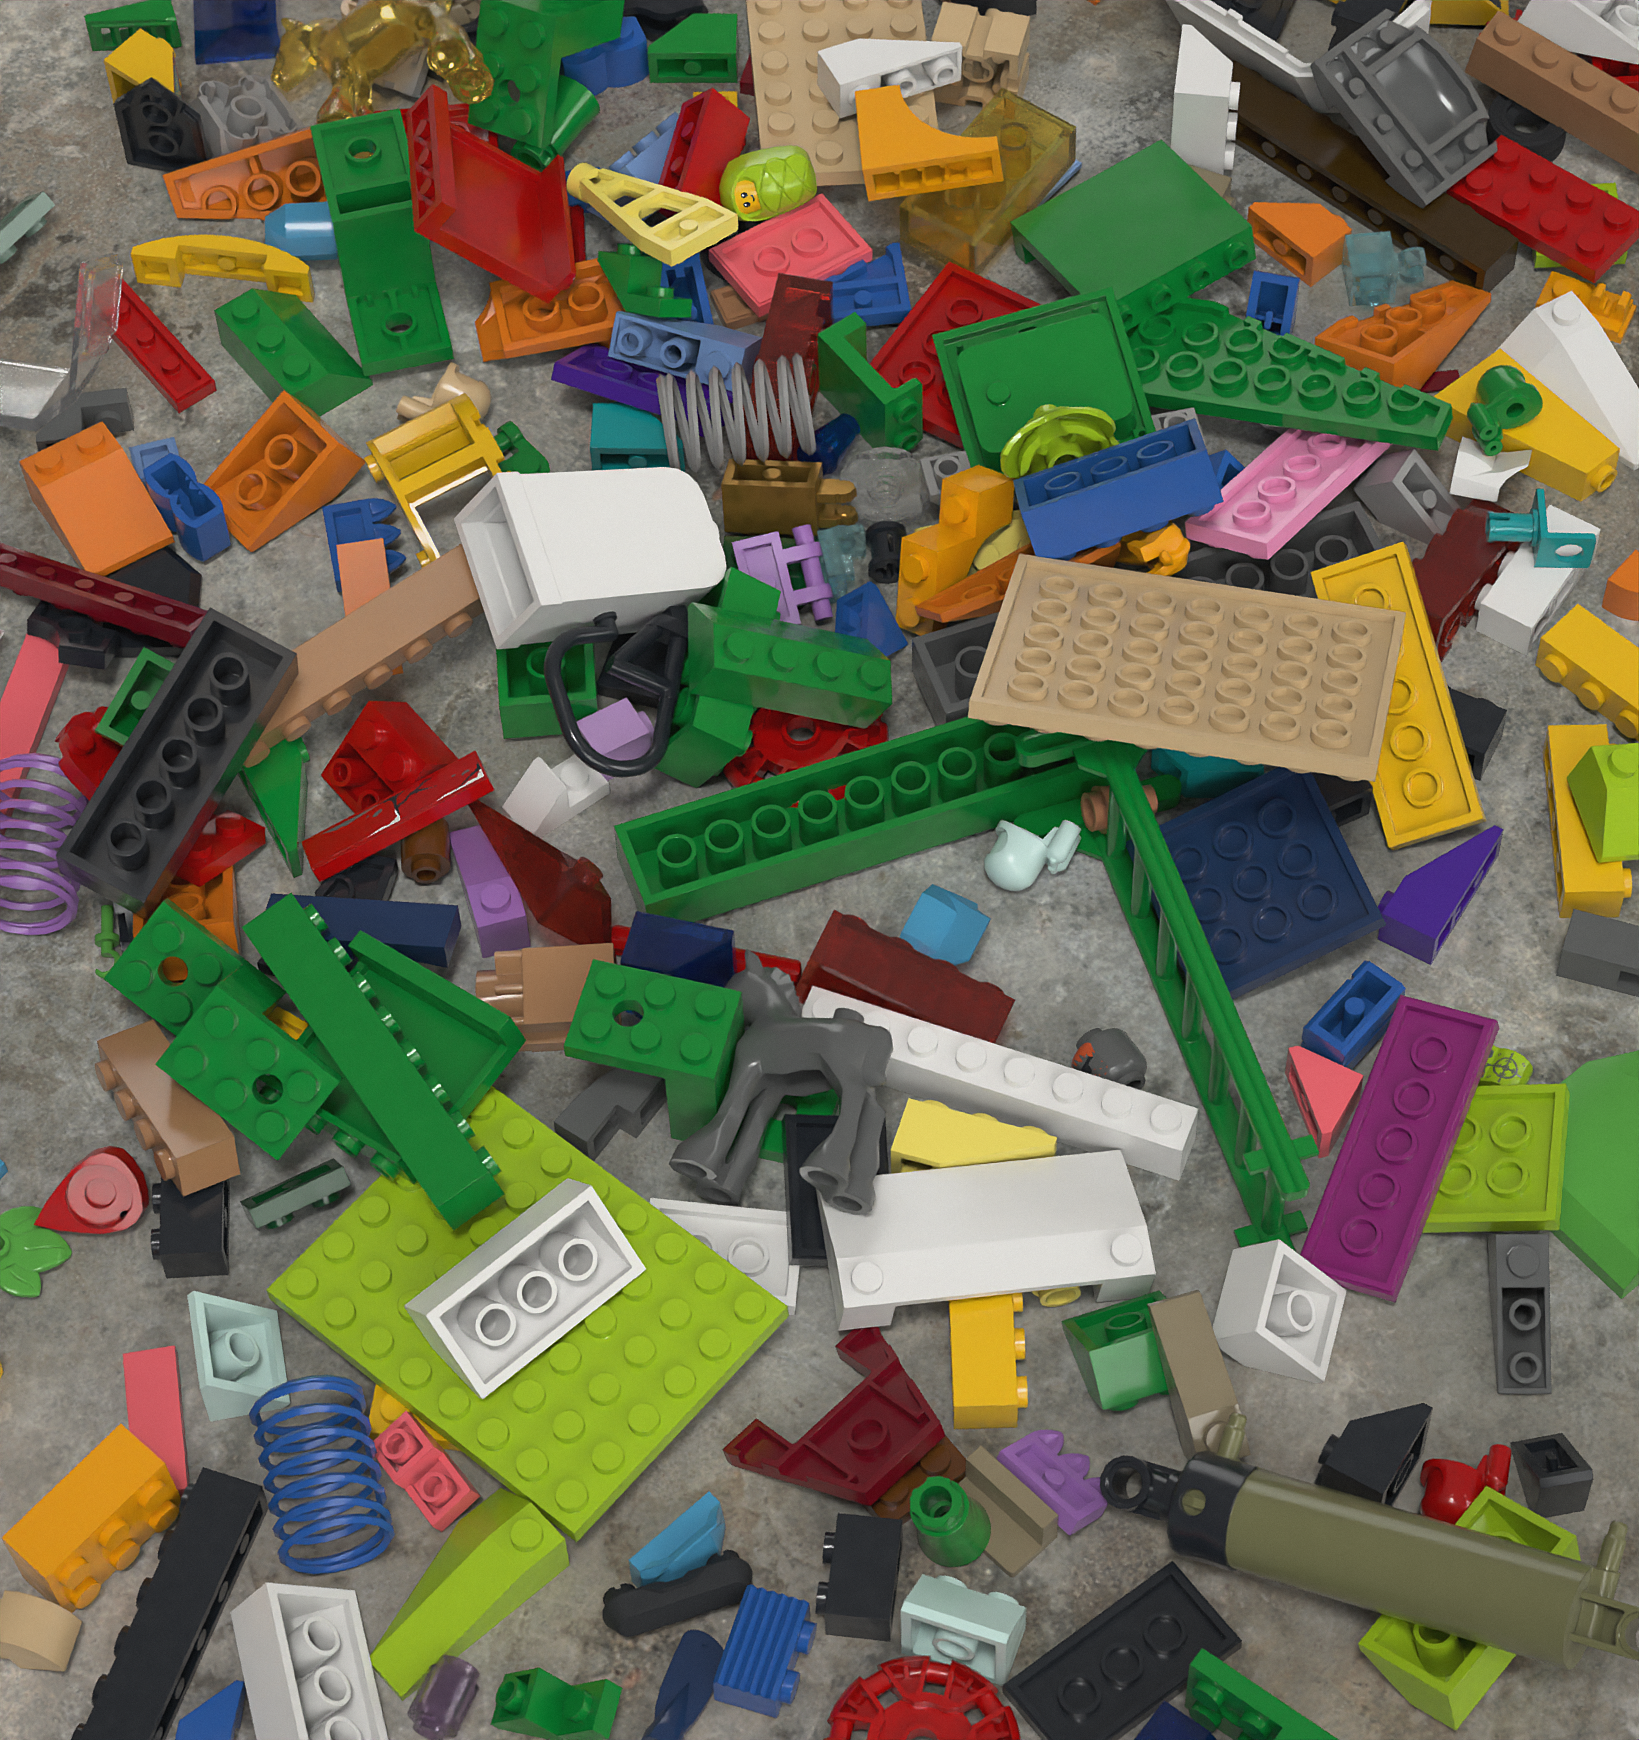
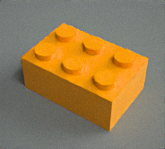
[2,1423,181,1613]

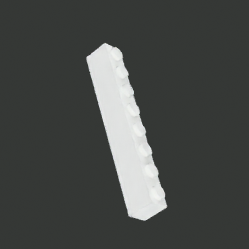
[801,986,1198,1181]

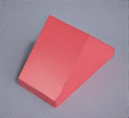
[1285,1046,1364,1159]

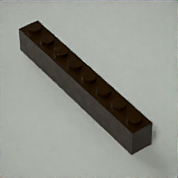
[1229,60,1519,292]

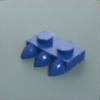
[322,498,406,592]

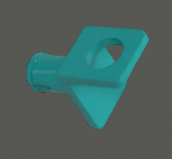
[1485,488,1596,568]

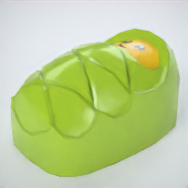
[719,145,817,221]

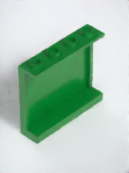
[1010,139,1256,331]
[257,930,526,1184]

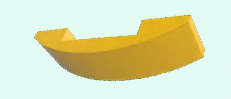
[131,235,315,303]

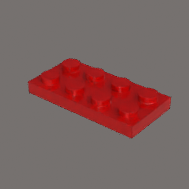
[1447,135,1639,283]

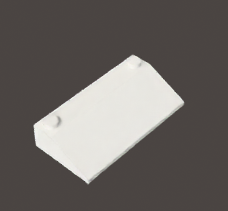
[816,1150,1156,1331]

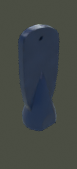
[641,1629,724,1740]

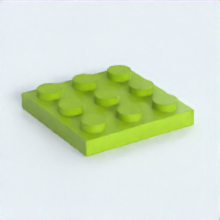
[1422,1083,1570,1233]

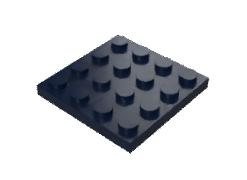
[1126,767,1386,1014]

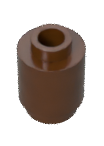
[400,817,451,883]

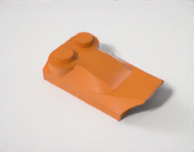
[475,258,631,362]

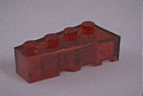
[730,273,834,461]
[1412,498,1520,662]
[795,910,1015,1044]

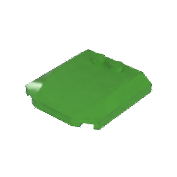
[1549,1050,1639,1299]

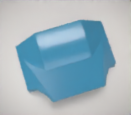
[265,202,337,261]
[891,884,991,989]
[629,1492,726,1588]

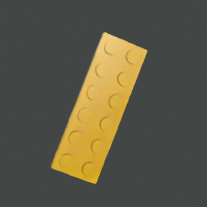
[1310,542,1486,851]

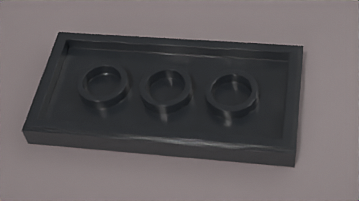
[1002,1560,1242,1740]

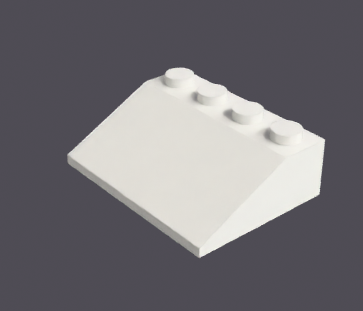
[1518,0,1639,65]

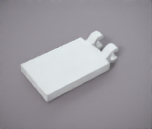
[650,1198,800,1315]

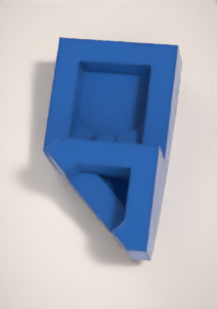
[175,1680,246,1740]

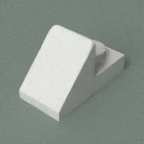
[502,754,610,844]

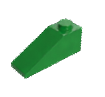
[238,736,310,878]

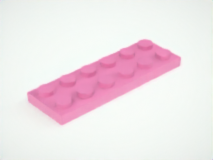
[1185,428,1392,560]

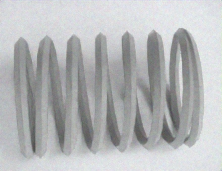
[656,352,816,474]

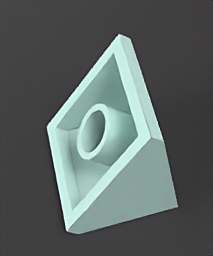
[187,1291,290,1422]

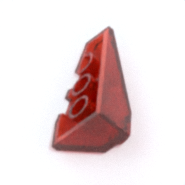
[468,799,612,945]

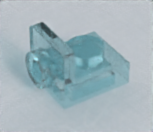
[817,524,866,604]

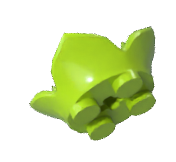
[1000,404,1120,501]

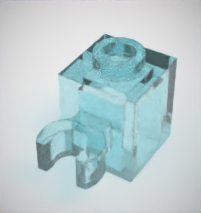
[1341,231,1427,306]

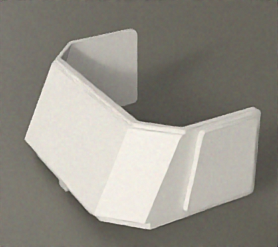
[1166,0,1432,113]

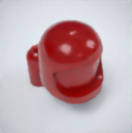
[1420,1444,1512,1525]

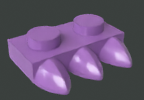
[996,1430,1109,1536]

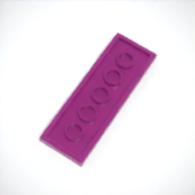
[1300,995,1499,1303]

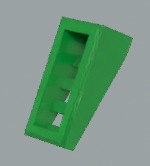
[84,0,182,51]

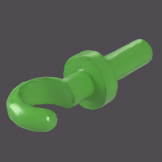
[95,905,120,978]

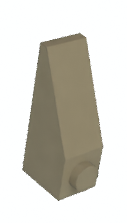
[1147,1290,1251,1460]

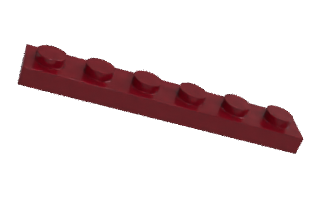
[0,543,208,648]

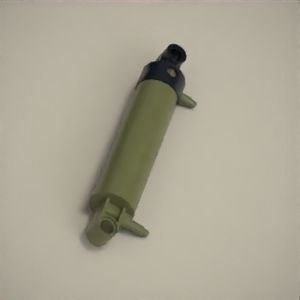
[1100,1412,1639,1670]

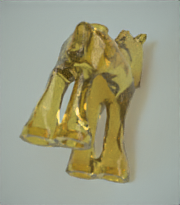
[270,0,494,159]

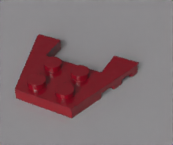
[722,1327,946,1506]

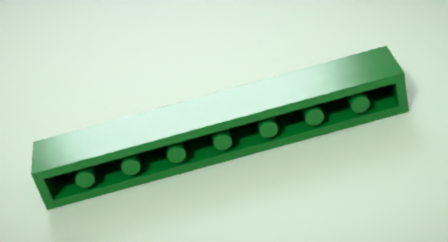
[241,893,505,1231]

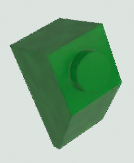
[648,13,739,83]
[95,647,175,747]

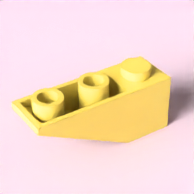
[891,1098,1057,1174]

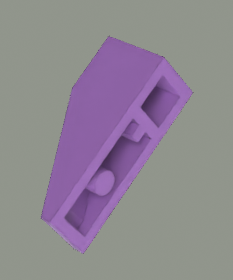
[449,821,531,958]

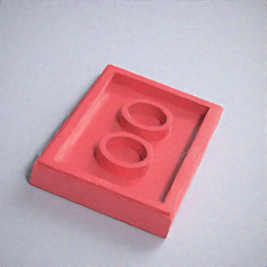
[709,193,873,318]

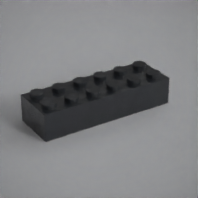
[56,607,299,920]

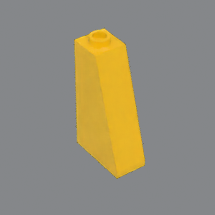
[1433,348,1620,502]

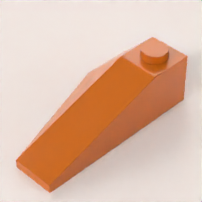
[162,117,340,220]
[1314,280,1491,390]
[915,541,1122,623]

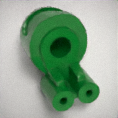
[1467,365,1543,456]

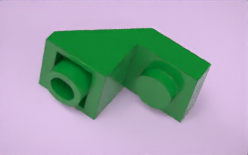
[597,243,692,318]
[490,1667,622,1740]

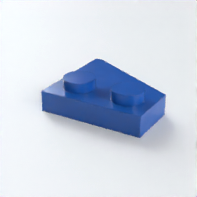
[815,242,911,332]

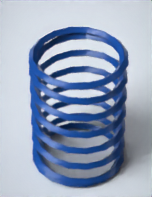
[249,1375,395,1574]

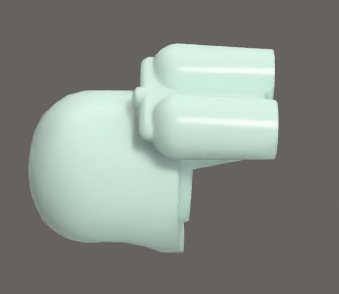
[984,820,1081,891]

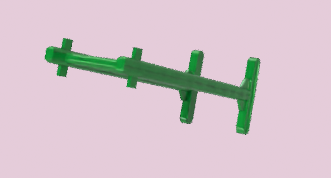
[1013,729,1319,1252]

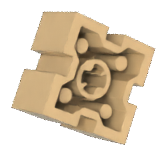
[931,2,1030,116]

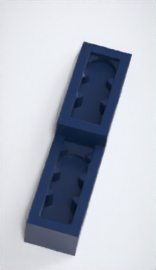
[265,893,462,968]

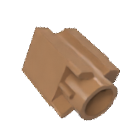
[475,943,622,1052]

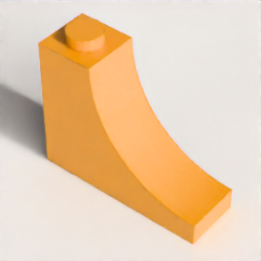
[855,85,1004,201]

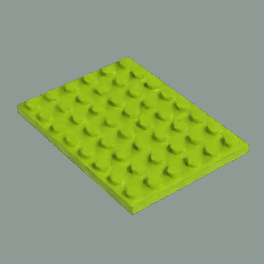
[266,1086,789,1542]

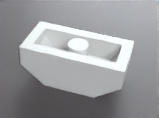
[1450,437,1532,502]

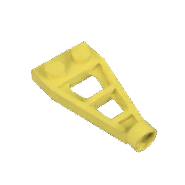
[567,163,738,267]

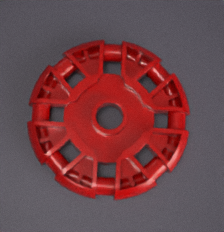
[723,707,889,808]
[823,1655,1021,1740]

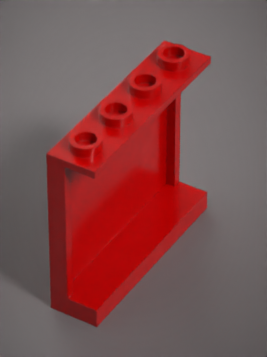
[405,84,576,304]

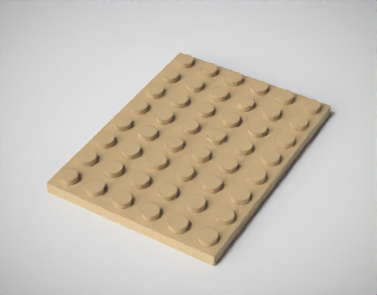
[968,554,1406,782]

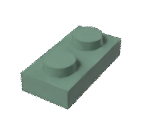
[0,191,55,265]

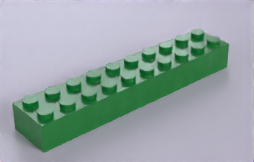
[614,716,1109,933]

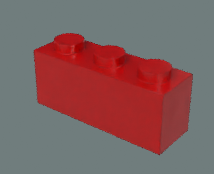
[658,87,751,218]

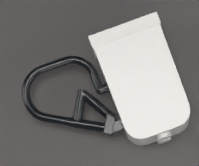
[454,467,727,778]

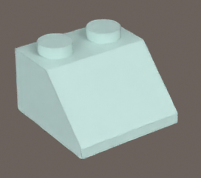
[901,1574,1026,1686]

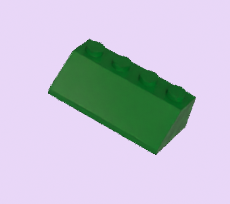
[688,602,892,729]

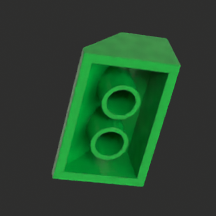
[214,288,373,417]

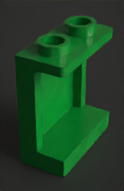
[818,312,923,462]

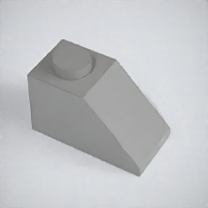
[1353,449,1467,550]

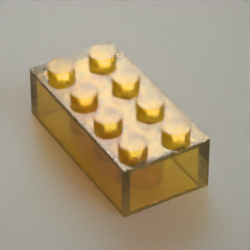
[899,87,1076,275]

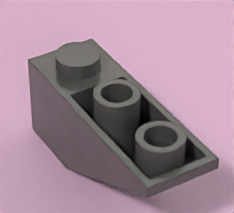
[1488,1234,1552,1394]

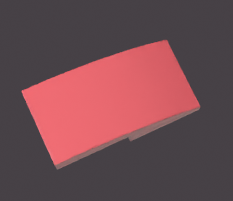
[374,1411,481,1532]

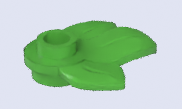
[0,1206,72,1297]

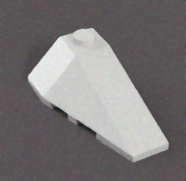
[1495,291,1639,470]

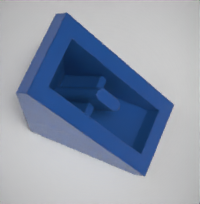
[1246,270,1300,336]

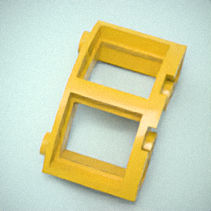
[364,393,511,568]

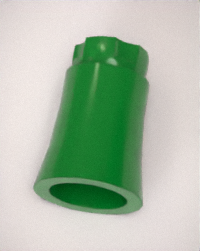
[510,75,600,172]
[910,1476,991,1567]

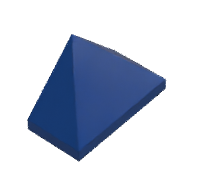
[835,581,909,657]

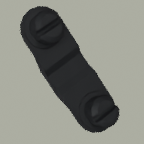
[602,1550,752,1637]

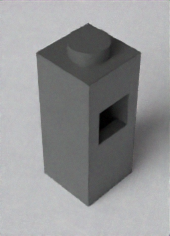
[1556,909,1639,997]

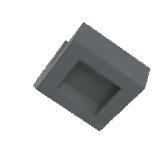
[36,388,134,451]

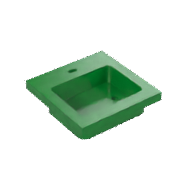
[932,286,1156,492]

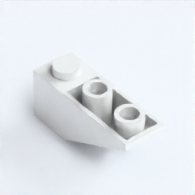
[817,39,962,118]

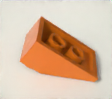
[204,390,365,553]
[19,421,175,576]
[133,865,241,983]

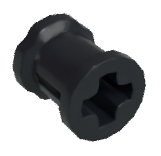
[865,520,907,584]

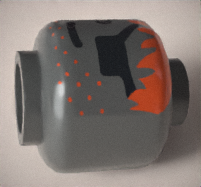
[1071,1028,1147,1090]

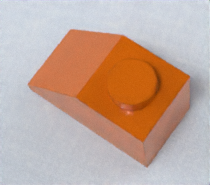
[1247,202,1352,287]

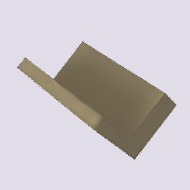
[942,1445,1058,1577]

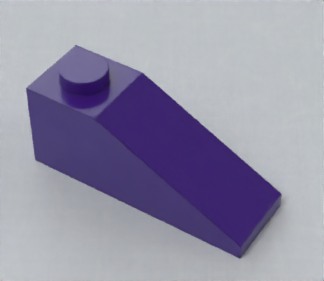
[1378,825,1504,965]

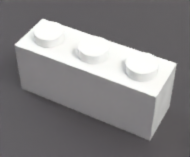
[1474,505,1600,656]

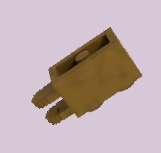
[721,459,858,537]

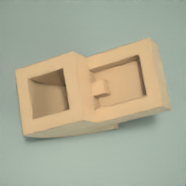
[0,1590,82,1672]

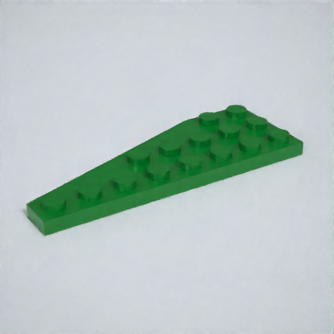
[1126,297,1453,451]

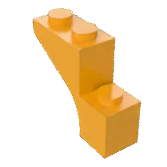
[896,465,1015,636]

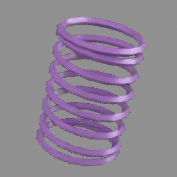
[0,753,89,935]

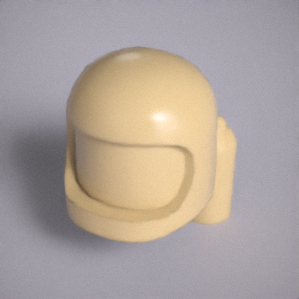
[396,362,491,423]

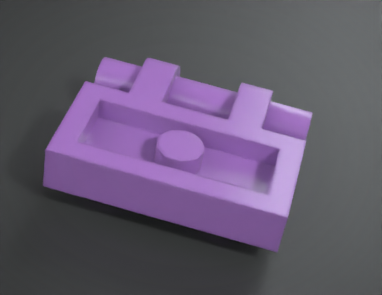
[732,524,833,625]

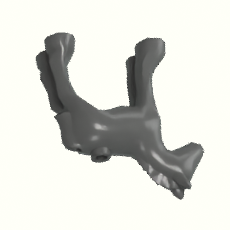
[669,949,893,1215]

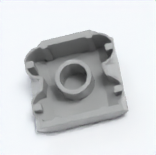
[189,75,306,159]

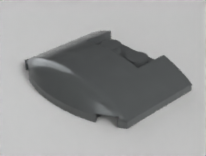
[1310,9,1498,209]

